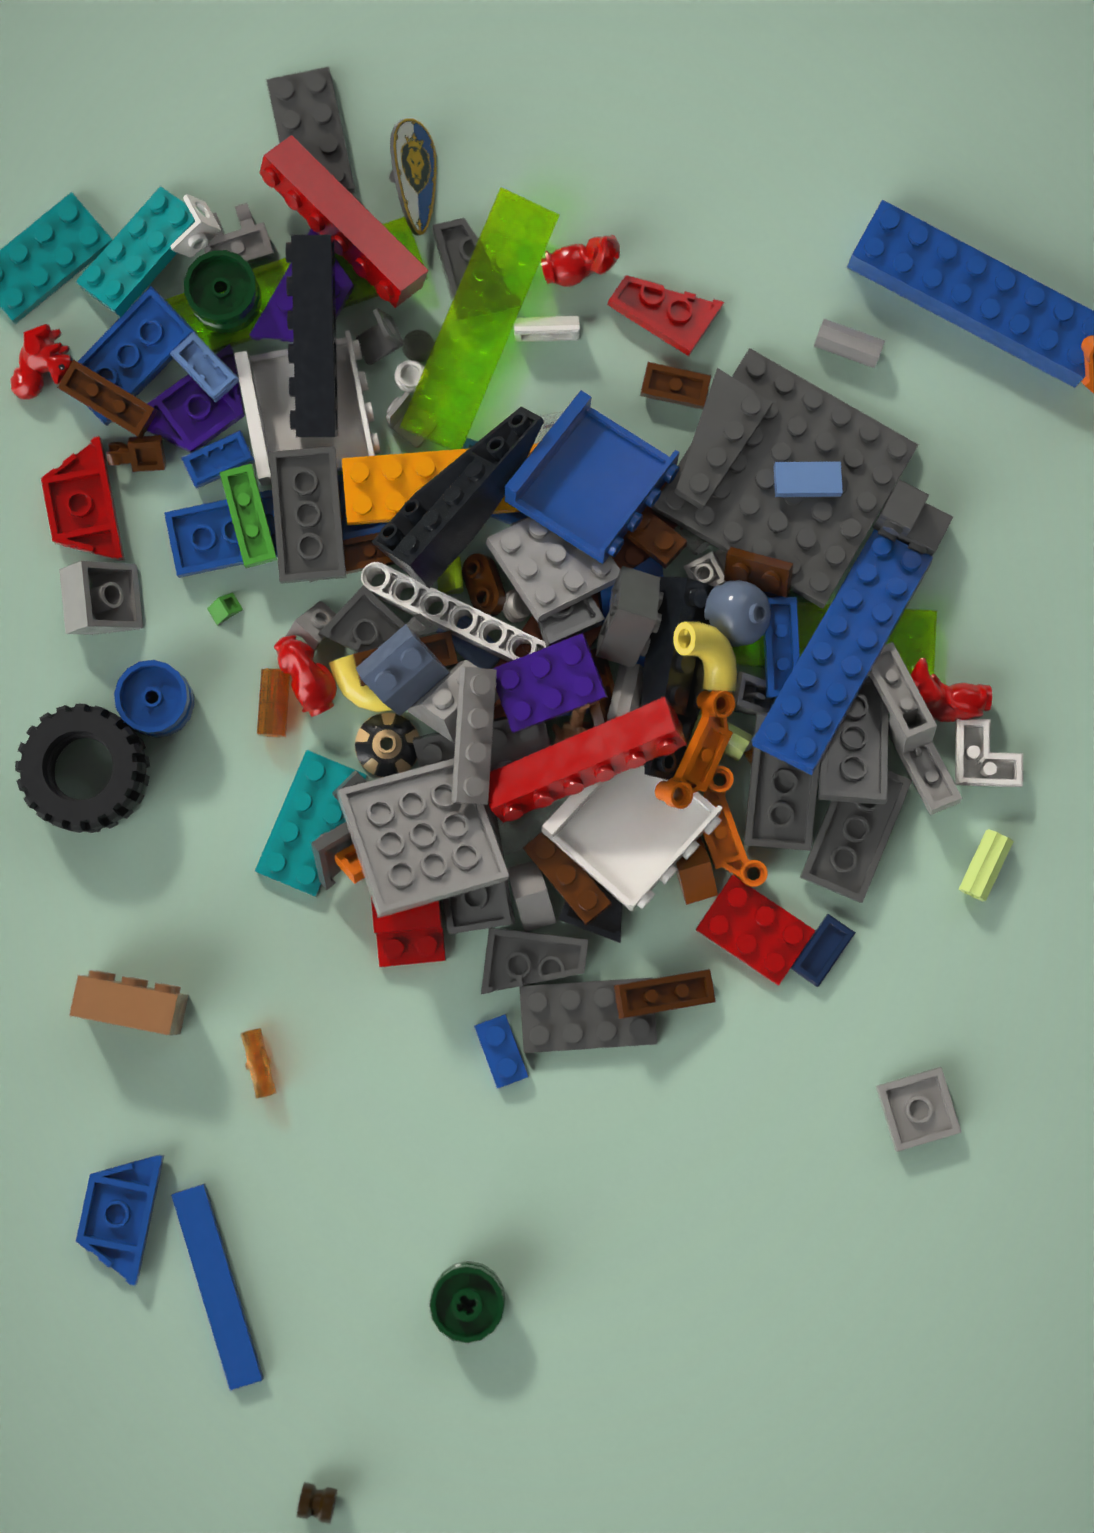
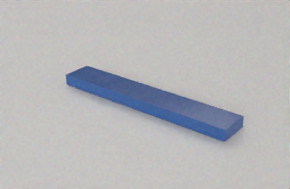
[171,1183,264,1391]

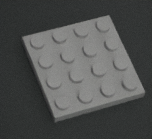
[337,758,509,917]

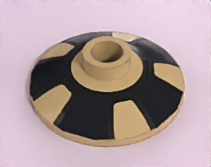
[355,713,419,778]

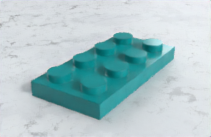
[75,186,196,317]
[0,192,113,324]
[255,750,368,897]

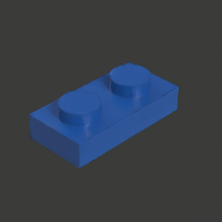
[474,1014,529,1089]

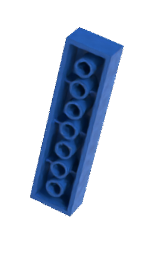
[847,200,1094,388]

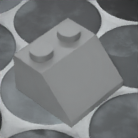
[59,561,143,635]
[407,660,499,743]

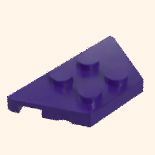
[250,229,354,342]
[147,344,245,453]

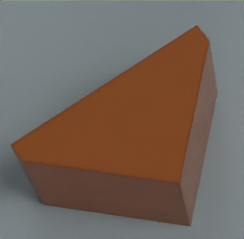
[674,836,718,905]

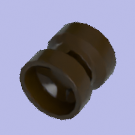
[297,1482,338,1524]

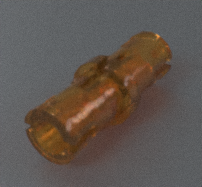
[240,1028,277,1099]

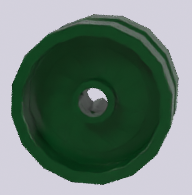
[184,250,262,334]
[429,1261,506,1343]

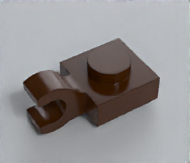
[106,435,166,472]

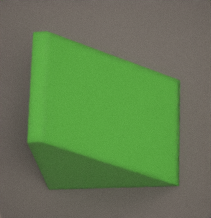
[207,592,243,625]

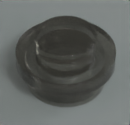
[402,330,435,363]

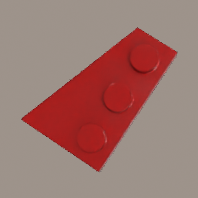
[607,275,724,356]

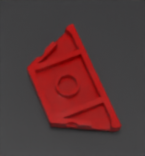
[41,436,125,561]

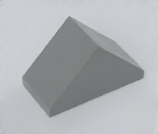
[731,672,776,716]
[507,861,557,932]

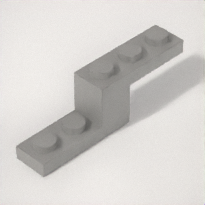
[869,642,962,815]

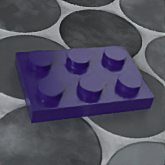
[493,633,608,733]

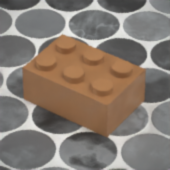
[69,970,189,1035]

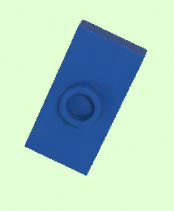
[181,430,255,489]

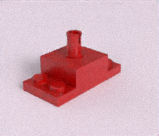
[371,897,446,967]

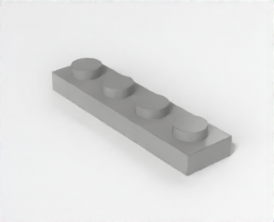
[451,667,497,805]

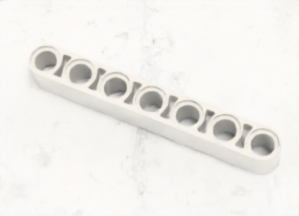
[361,562,546,662]

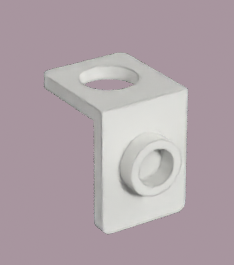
[170,194,221,258]

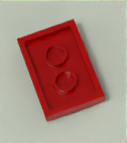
[695,874,816,986]

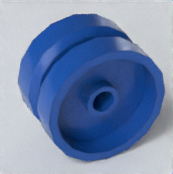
[114,660,195,738]

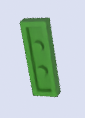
[220,464,278,568]

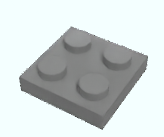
[876,1067,962,1152]

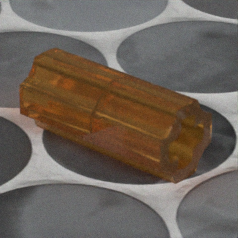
[257,668,290,738]

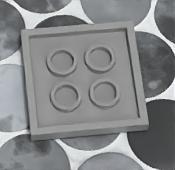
[486,517,620,622]

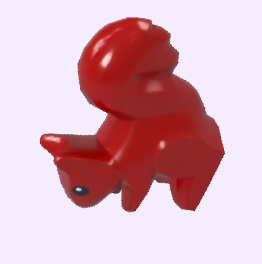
[10,324,73,399]

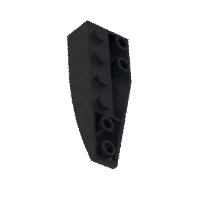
[372,407,544,589]
[641,576,714,780]

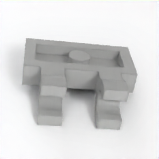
[204,203,275,264]

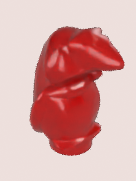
[540,235,620,287]
[274,635,337,717]
[911,658,992,722]

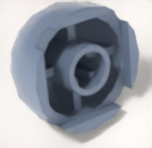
[704,580,771,647]

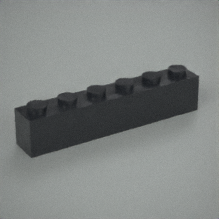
[285,235,338,437]

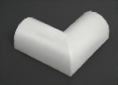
[955,719,1023,787]

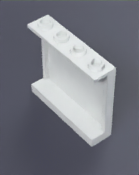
[234,330,381,486]
[542,765,723,912]

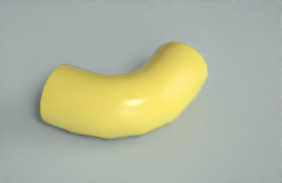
[673,622,737,691]
[329,654,392,712]

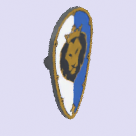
[389,118,436,236]

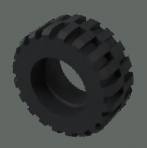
[15,703,150,833]

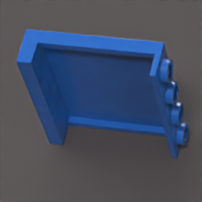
[504,390,680,564]

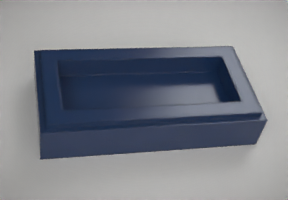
[790,914,856,987]

